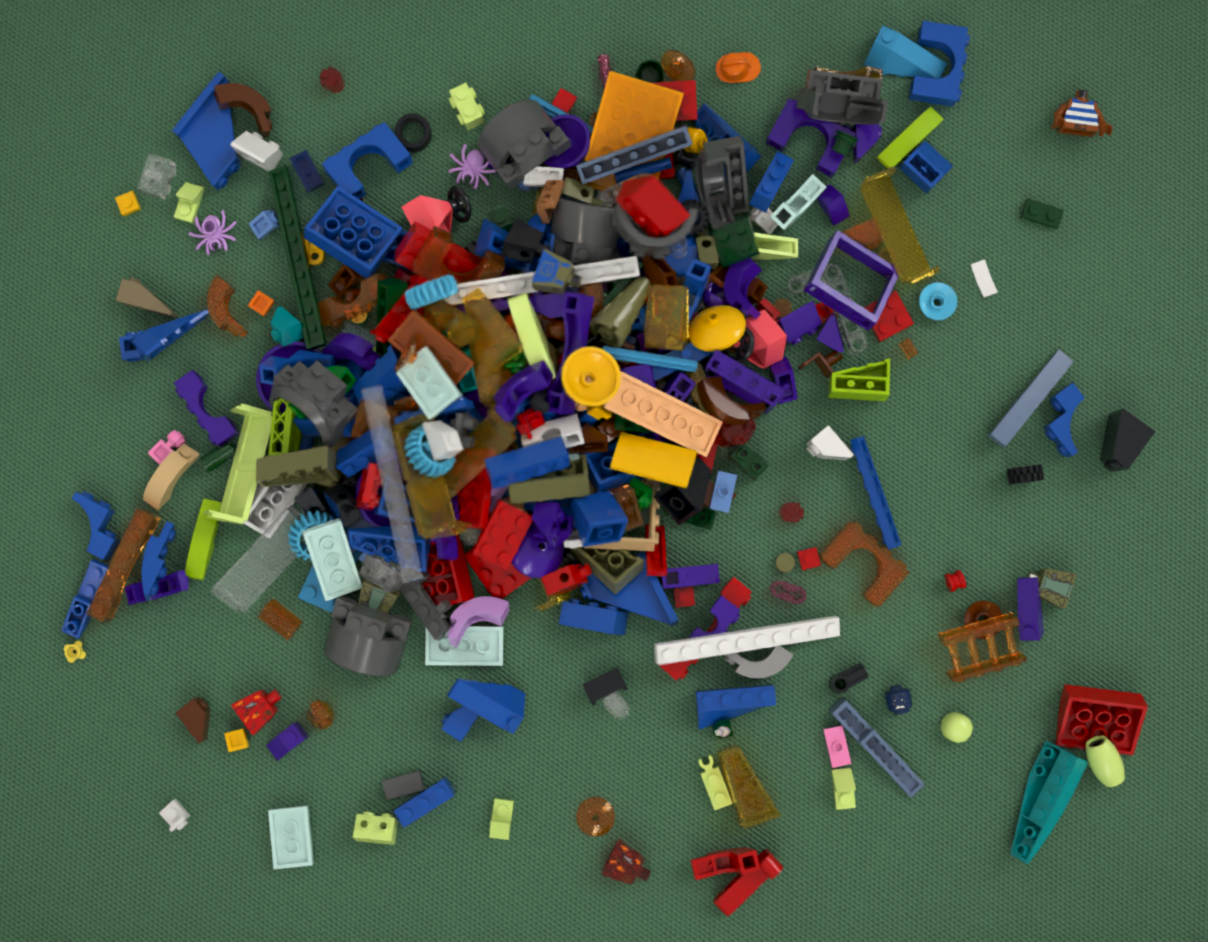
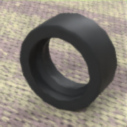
[395,113,432,152]

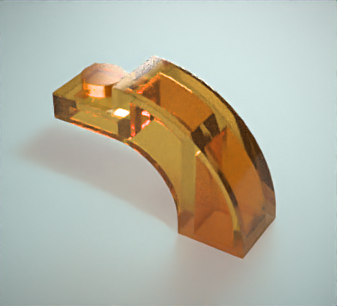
[207,275,249,338]

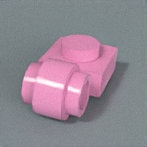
[148,430,186,465]

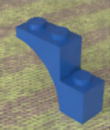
[259,350,335,385]
[1043,383,1085,458]
[72,491,120,560]

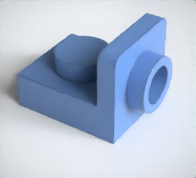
[249,210,280,240]

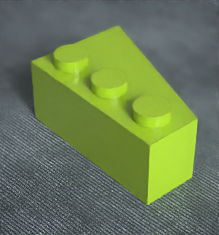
[828,358,890,401]

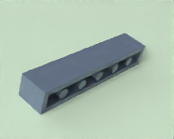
[576,125,693,184]

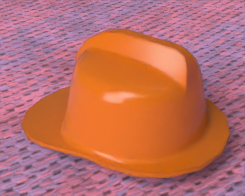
[716,52,761,83]

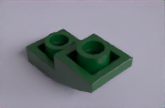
[672,508,717,531]

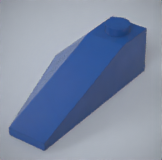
[693,103,761,181]
[132,309,209,362]
[348,524,431,572]
[447,678,525,734]

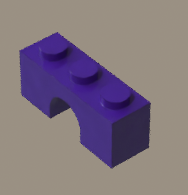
[687,595,740,639]

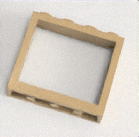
[584,479,660,551]

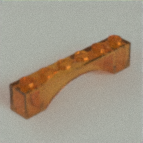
[86,508,161,622]

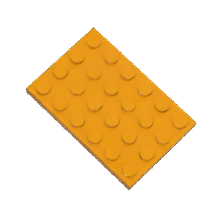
[579,71,684,195]

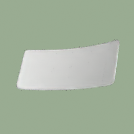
[971,260,998,297]

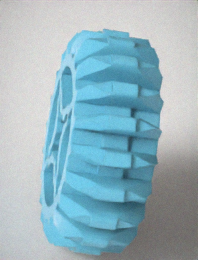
[404,275,459,310]
[404,426,456,478]
[288,510,334,561]

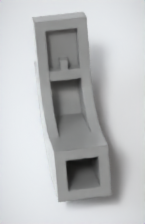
[724,646,793,678]

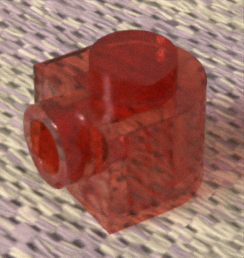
[319,66,345,93]
[779,503,804,523]

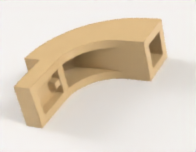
[143,443,199,510]

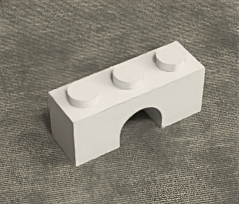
[521,414,585,448]

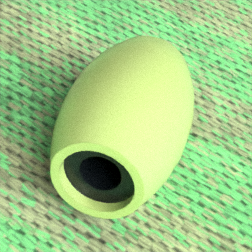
[1086,736,1125,787]

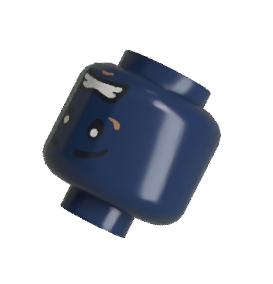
[885,685,913,715]

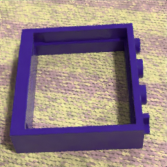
[803,230,901,331]
[702,350,785,414]

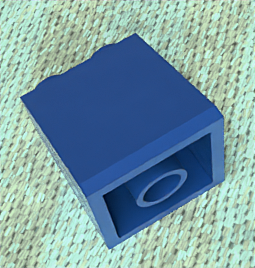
[570,491,628,547]

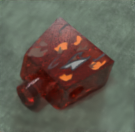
[602,838,651,885]

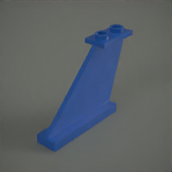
[172,72,242,191]
[573,551,678,627]

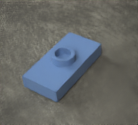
[709,471,737,513]

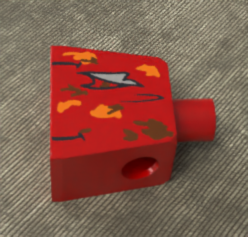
[541,564,592,595]
[231,689,282,735]

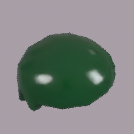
[635,59,665,83]

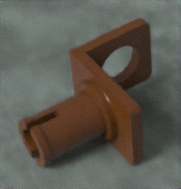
[798,349,843,378]

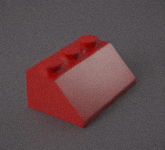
[616,175,690,238]

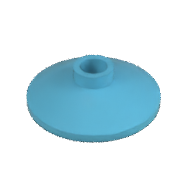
[919,282,957,320]

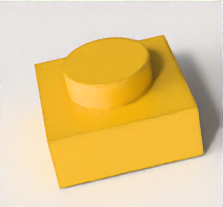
[115,191,141,217]
[224,728,249,752]

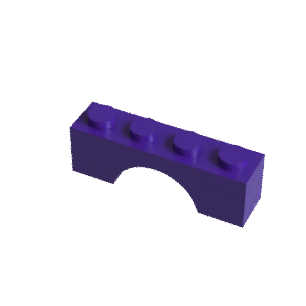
[174,370,240,446]

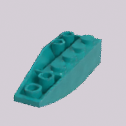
[1010,741,1089,864]

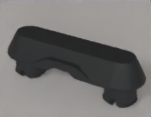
[529,384,552,413]

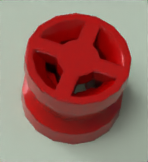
[944,570,966,593]

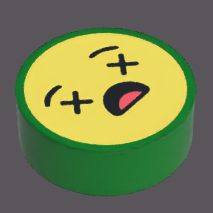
[349,305,369,325]

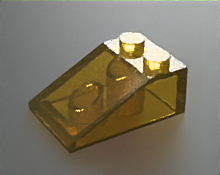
[644,284,689,351]

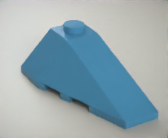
[863,25,947,79]

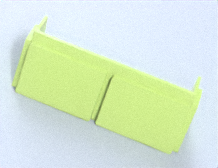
[203,403,272,524]

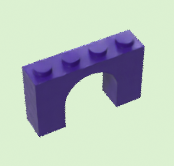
[766,99,856,178]

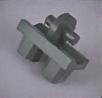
[448,412,478,449]

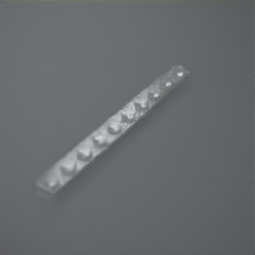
[361,385,423,583]

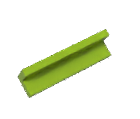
[268,398,301,456]

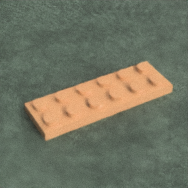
[603,371,723,457]

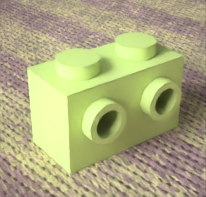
[448,83,485,130]
[353,812,398,845]

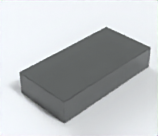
[382,770,425,800]

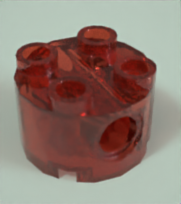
[713,416,756,448]

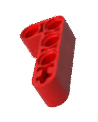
[713,849,783,916]

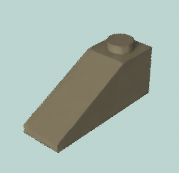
[116,278,177,318]

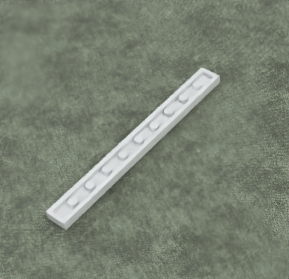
[444,256,640,306]
[654,616,840,665]

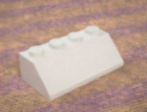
[243,450,308,538]

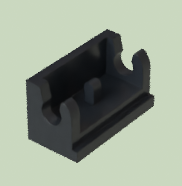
[582,668,628,706]

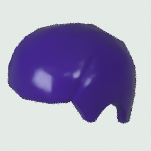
[703,282,729,307]

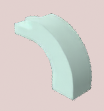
[770,174,827,230]

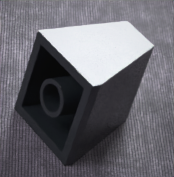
[1100,408,1156,472]
[653,456,711,525]

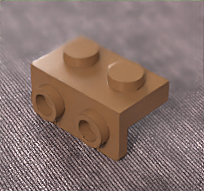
[536,180,565,224]

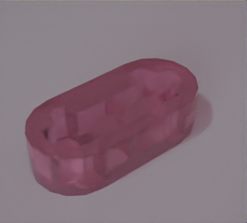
[770,580,806,604]

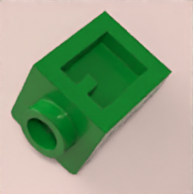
[505,346,528,374]
[628,477,653,512]

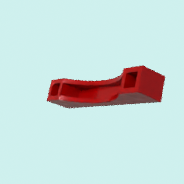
[659,577,752,681]

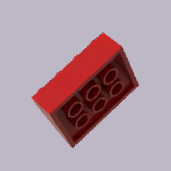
[411,528,475,605]
[1055,684,1148,755]

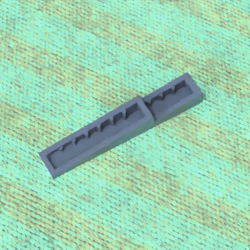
[987,350,1074,448]
[828,698,925,798]

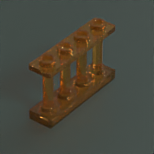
[937,612,1027,682]

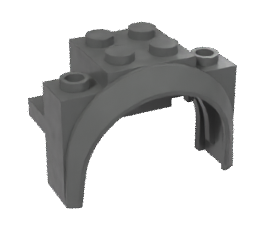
[796,69,888,125]
[269,361,359,448]

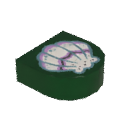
[712,719,734,738]

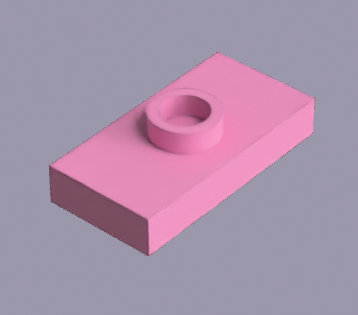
[823,725,851,768]

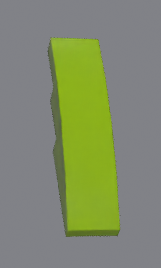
[877,106,944,171]
[185,499,222,580]

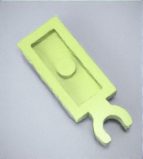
[698,755,733,810]

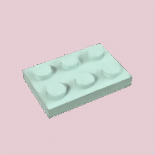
[395,347,462,419]
[268,805,314,869]

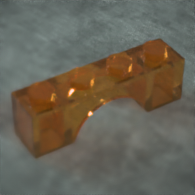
[318,274,388,328]

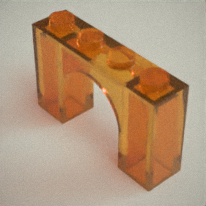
[413,226,505,284]
[819,521,910,607]

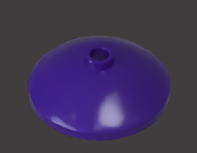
[543,114,591,169]
[511,521,564,578]

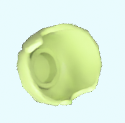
[940,712,973,743]

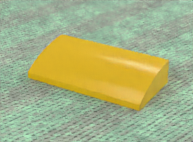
[610,432,697,488]

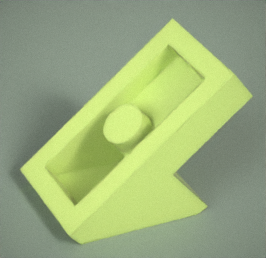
[174,182,205,224]
[831,768,856,810]
[489,798,514,840]

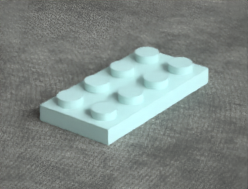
[302,518,362,601]
[425,626,504,666]

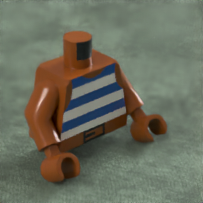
[1051,90,1113,137]

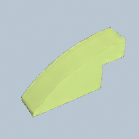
[716,233,798,260]
[508,293,556,379]

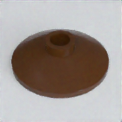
[964,600,1003,639]

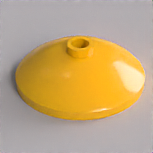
[688,305,746,352]
[561,347,621,407]

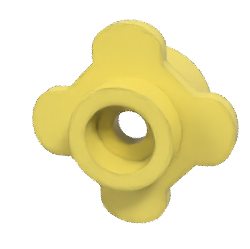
[64,641,86,663]

